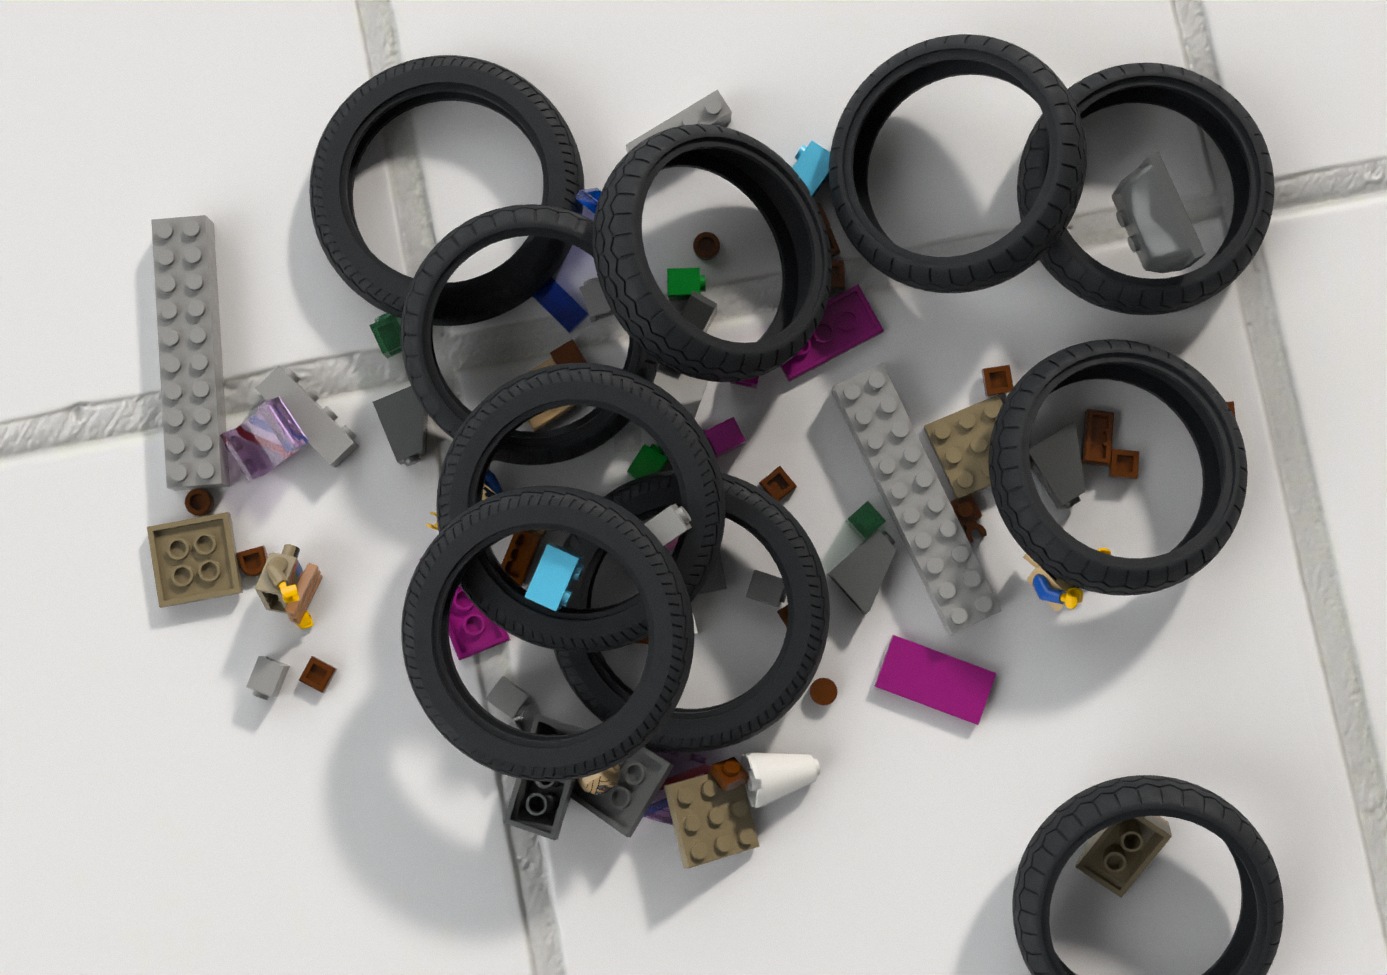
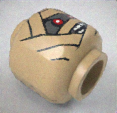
[578,764,620,795]

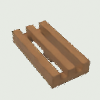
[285,563,323,624]

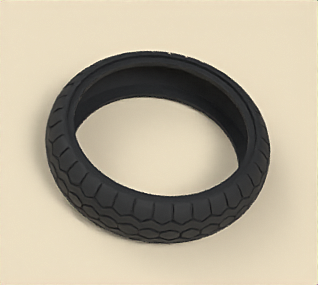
[829,34,1087,293]
[1017,63,1275,315]
[592,124,832,382]
[400,204,659,465]
[989,339,1248,596]
[1012,775,1284,975]

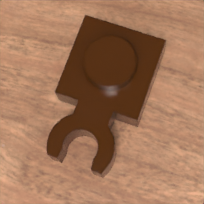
[950,495,987,543]

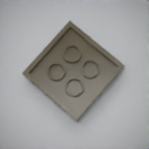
[924,394,1033,501]
[147,512,243,608]
[664,773,760,869]

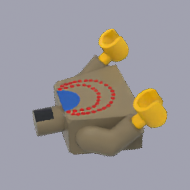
[255,544,314,629]

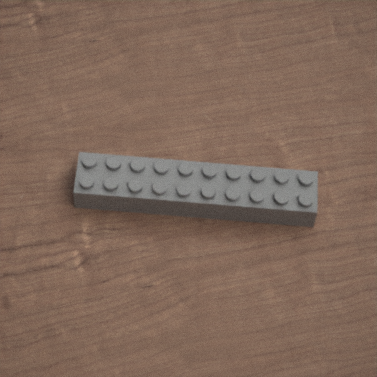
[151,215,230,491]
[831,363,1002,635]

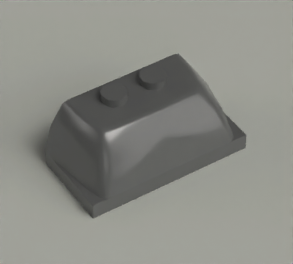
[1111,152,1206,273]
[503,714,585,840]

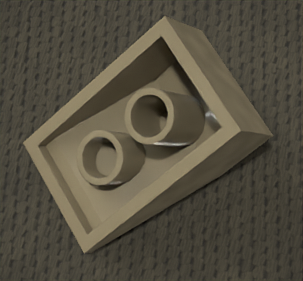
[1075,816,1172,898]

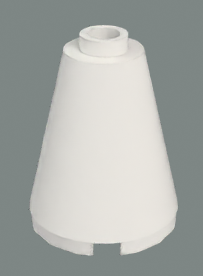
[741,752,820,808]

